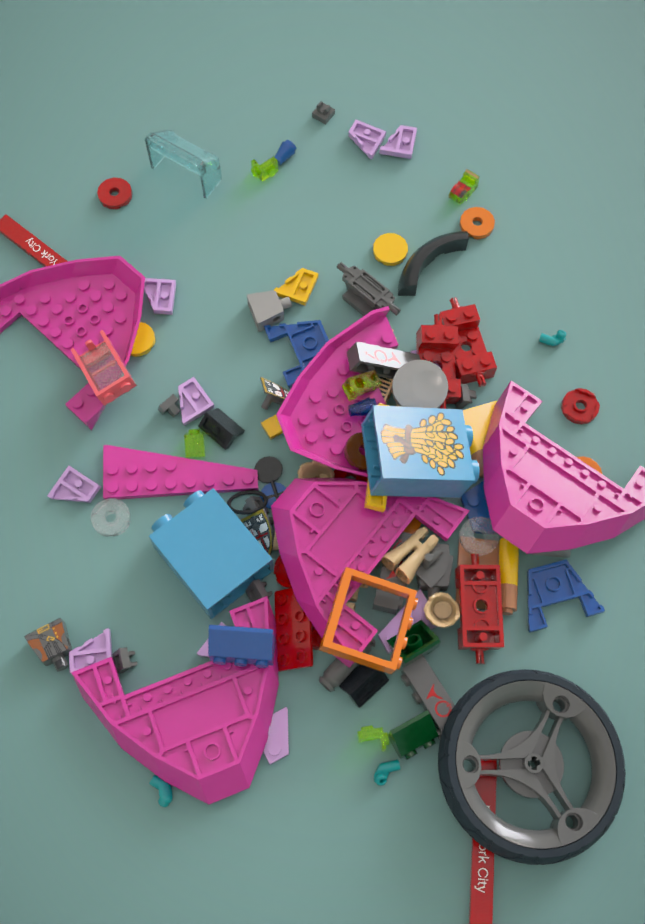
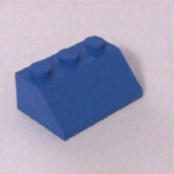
[208,625,276,668]

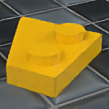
[274,268,319,306]

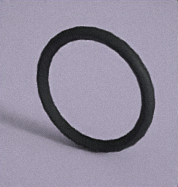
[227,490,268,515]

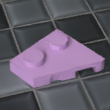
[144,278,176,315]
[47,466,101,503]
[69,628,112,674]
[263,707,289,765]

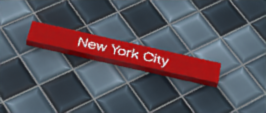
[0,214,68,267]
[469,760,497,924]

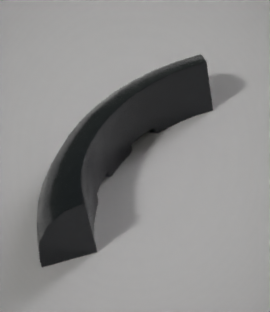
[398,231,469,296]

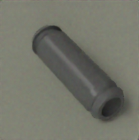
[319,638,376,692]

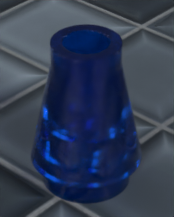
[348,397,377,417]

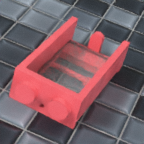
[70,330,137,406]

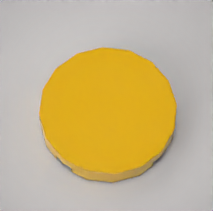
[373,233,408,266]
[130,322,155,357]

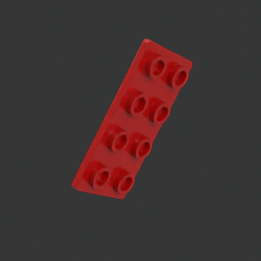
[275,588,322,672]

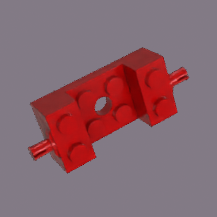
[440,297,497,387]
[416,314,461,409]
[455,554,504,664]

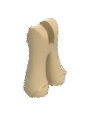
[381,527,439,585]

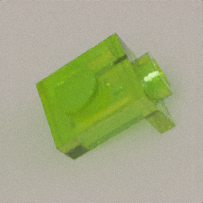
[251,156,278,182]
[184,429,205,458]
[357,725,389,752]

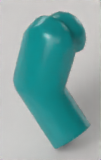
[539,330,566,346]
[374,759,401,786]
[149,775,173,807]

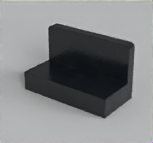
[198,408,245,450]
[339,664,389,708]

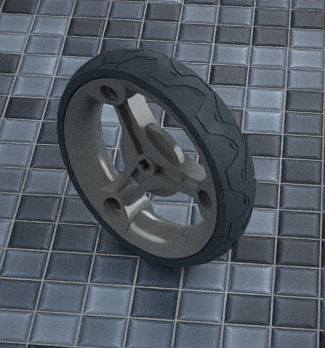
[438,669,626,865]

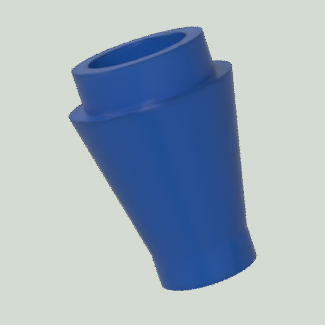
[273,140,297,166]

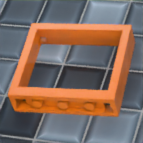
[319,567,418,674]

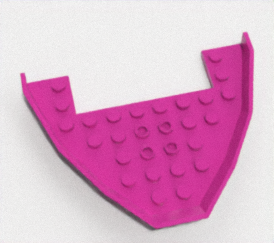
[0,256,145,431]
[276,306,398,477]
[483,381,645,554]
[271,478,470,668]
[71,596,279,805]

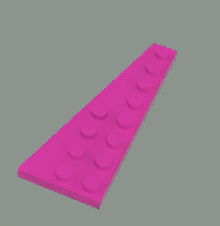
[103,445,259,500]

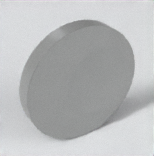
[392,360,448,408]

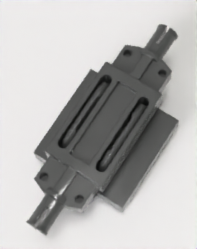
[337,262,401,316]

